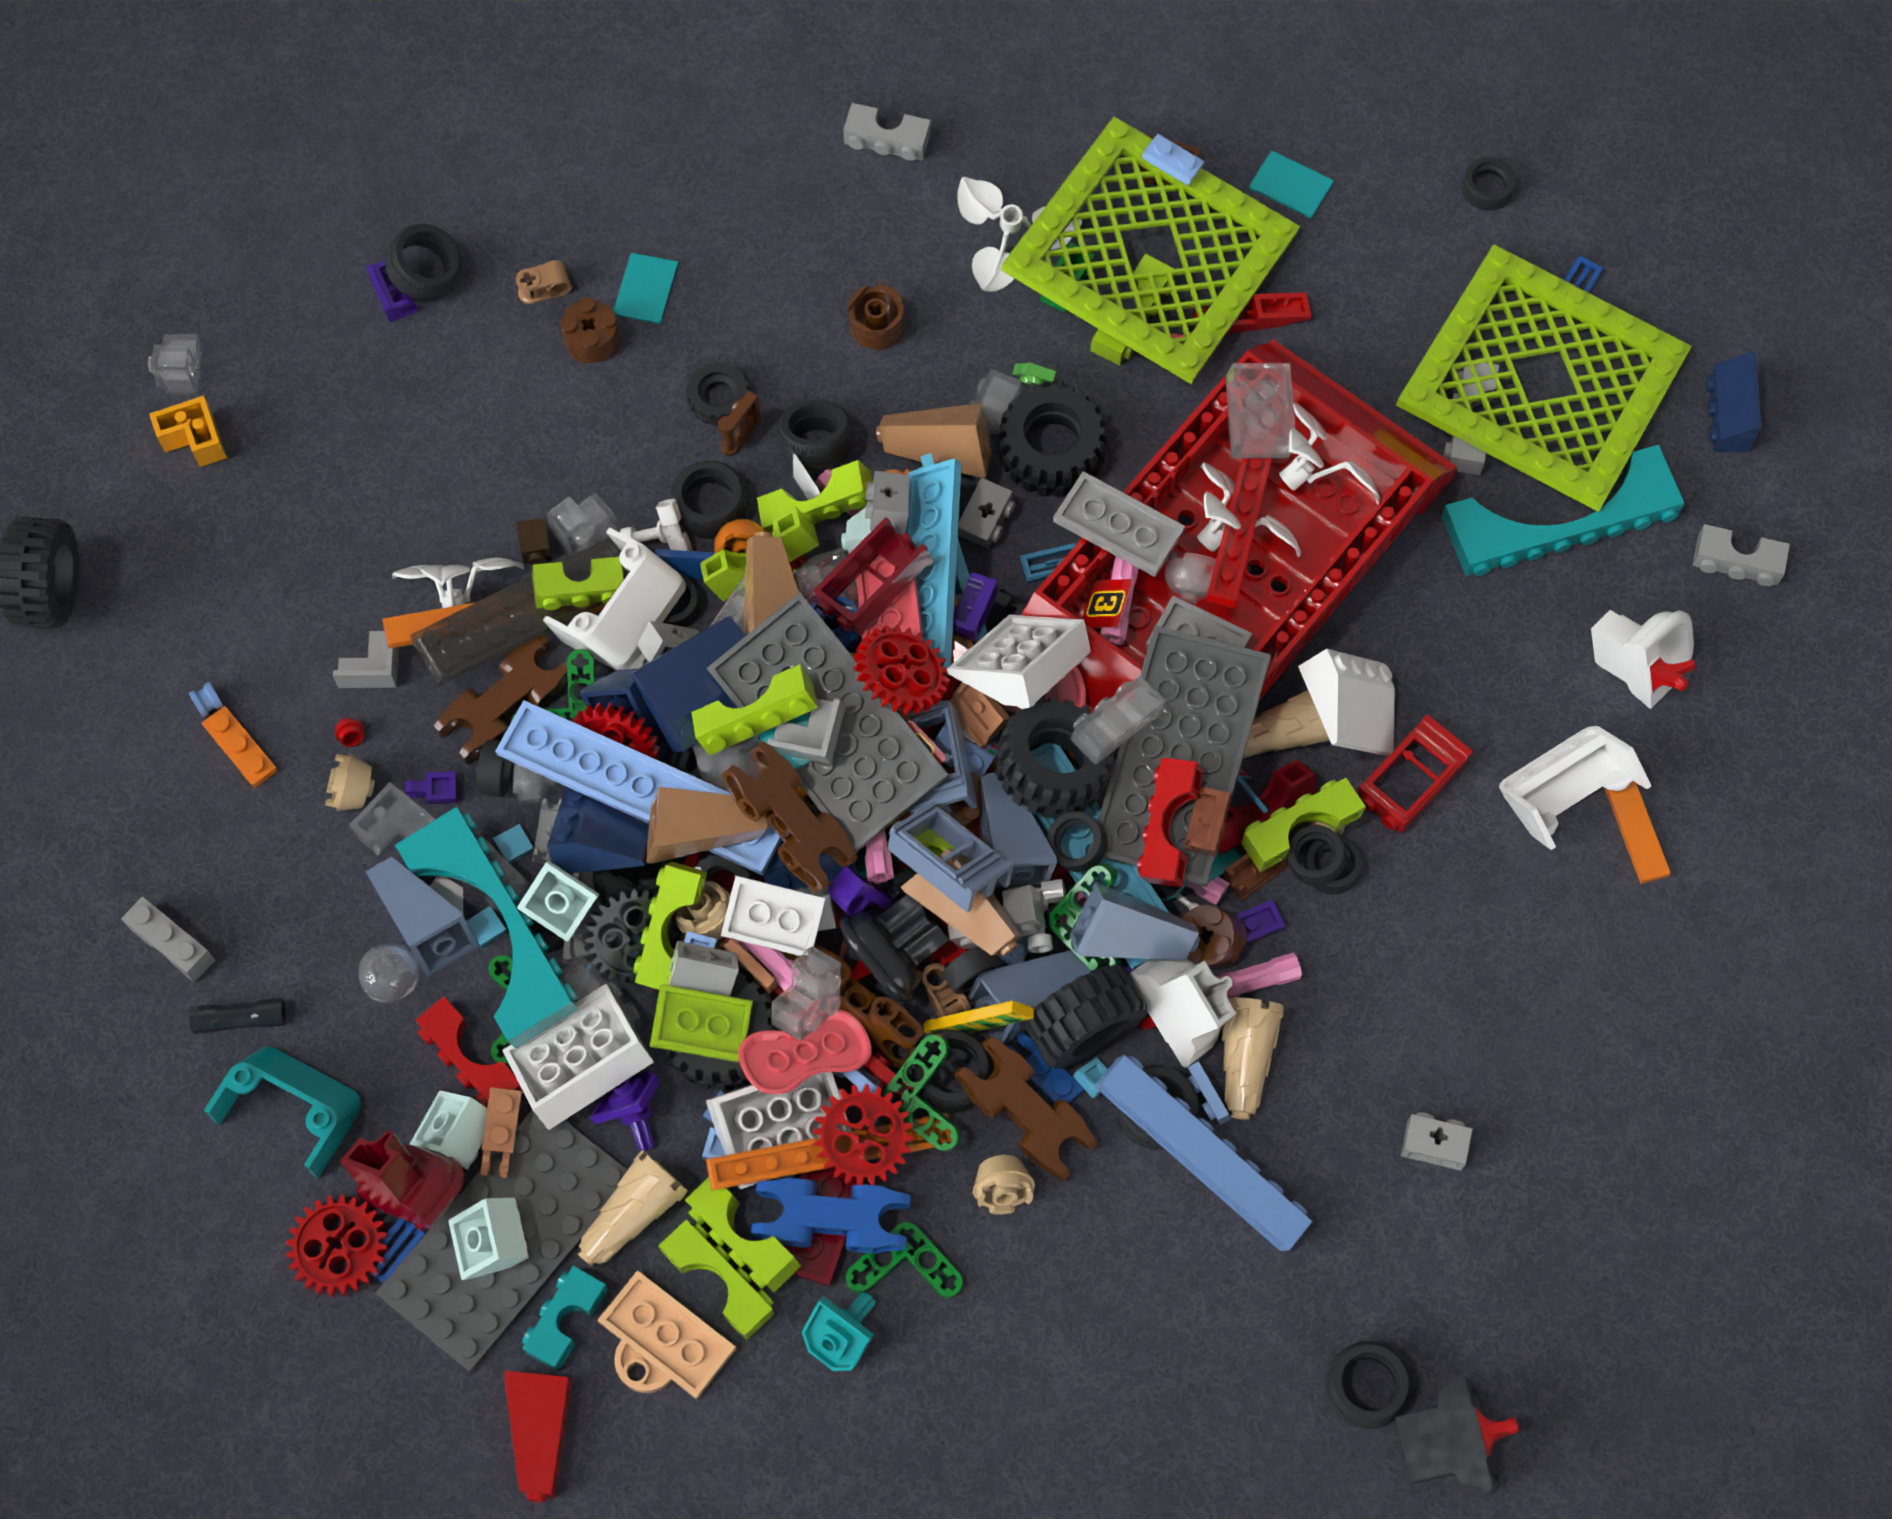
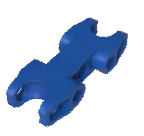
[751,1178,911,1254]

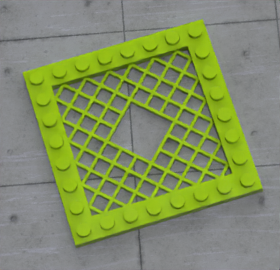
[1001,117,1300,384]
[1396,244,1692,512]

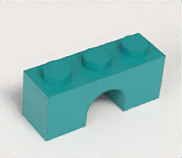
[522,1266,608,1372]

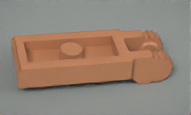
[480,1087,521,1178]

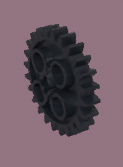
[582,885,682,984]

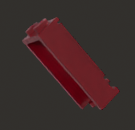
[813,517,933,636]

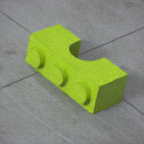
[532,556,624,610]

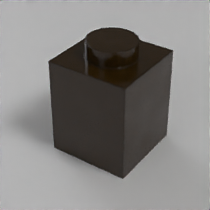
[516,518,553,565]

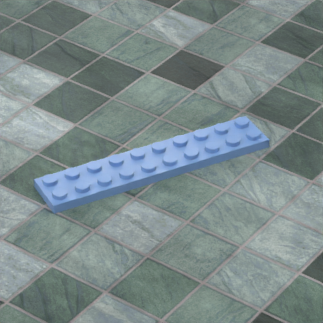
[495,701,782,875]

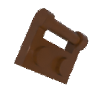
[718,390,761,456]

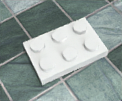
[721,876,826,958]

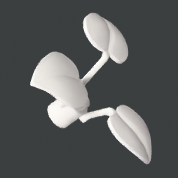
[958,177,1082,292]
[1279,402,1381,505]
[1197,462,1301,557]
[392,557,524,608]

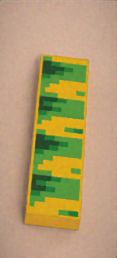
[924,1001,1034,1034]

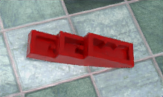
[1192,292,1312,334]

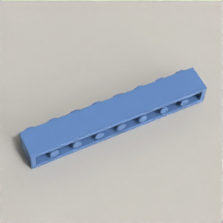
[1094,1055,1312,1251]

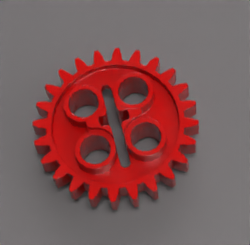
[853,625,950,715]
[571,703,661,761]
[812,1084,914,1186]
[285,1194,389,1298]

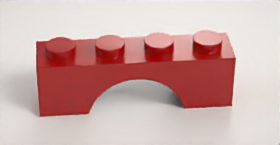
[1137,757,1204,887]
[416,996,523,1108]

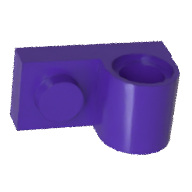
[828,866,893,916]

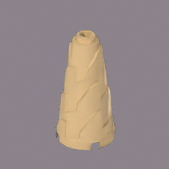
[1243,690,1331,758]
[1222,997,1284,1120]
[578,1150,688,1266]

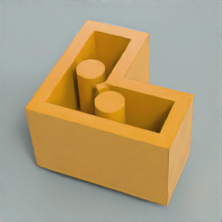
[149,396,227,467]

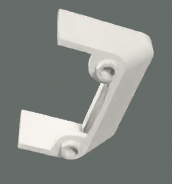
[543,528,686,671]
[1499,726,1651,850]

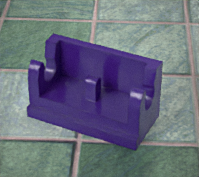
[366,260,418,323]
[953,573,999,642]

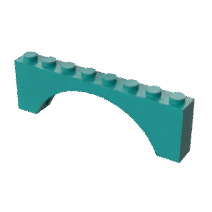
[1441,445,1685,576]
[395,807,579,1049]

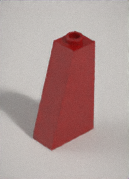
[504,1371,572,1503]

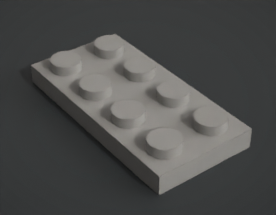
[1053,471,1185,577]

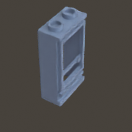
[908,700,977,815]
[888,801,1014,913]

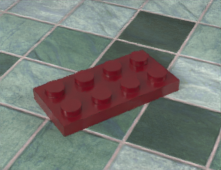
[784,1167,867,1287]

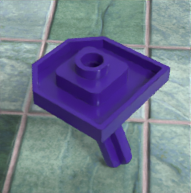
[590,1070,661,1151]

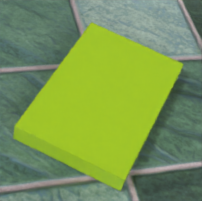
[650,984,753,1063]

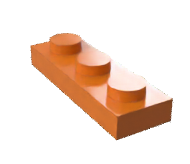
[201,706,278,789]

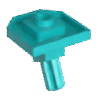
[802,1292,876,1371]

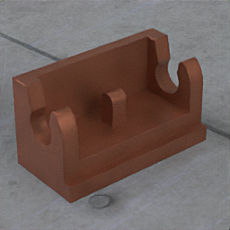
[1183,787,1231,857]
[1223,853,1288,902]

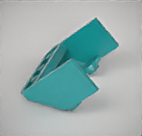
[204,1046,362,1179]

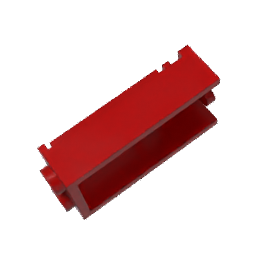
[1357,714,1473,834]

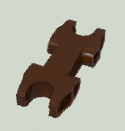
[434,635,576,764]
[722,741,857,892]
[795,943,924,1068]
[954,1036,1098,1181]

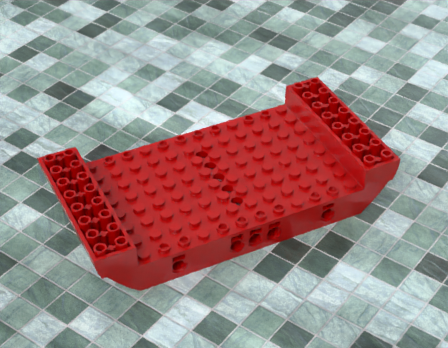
[1021,339,1457,751]

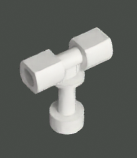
[620,499,693,551]
[1003,879,1067,953]

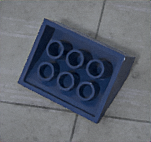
[630,616,745,752]
[547,787,649,874]

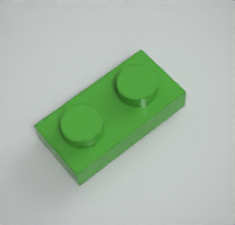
[1012,363,1056,387]

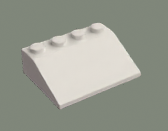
[947,615,1091,709]
[1298,649,1395,756]
[502,984,654,1130]
[706,1072,851,1189]

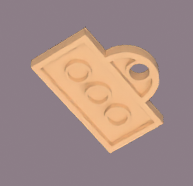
[597,1270,736,1400]

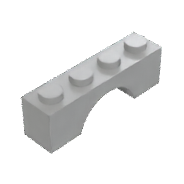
[1443,360,1499,475]

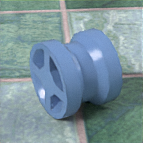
[188,682,224,718]

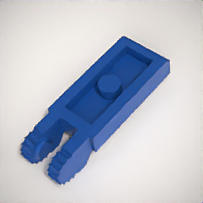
[1007,1031,1084,1104]

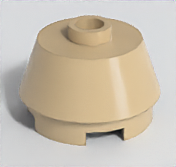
[325,753,375,811]
[676,881,730,940]
[973,1155,1035,1214]

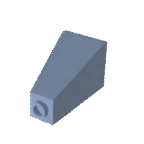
[979,773,1057,888]
[365,857,479,977]
[1070,882,1200,960]
[966,950,1091,1045]

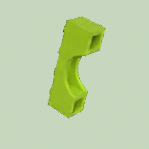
[1090,254,1175,365]
[757,460,873,533]
[700,506,819,601]
[691,664,818,756]
[1241,778,1366,872]
[633,862,707,990]
[685,1177,801,1293]
[659,1220,774,1341]

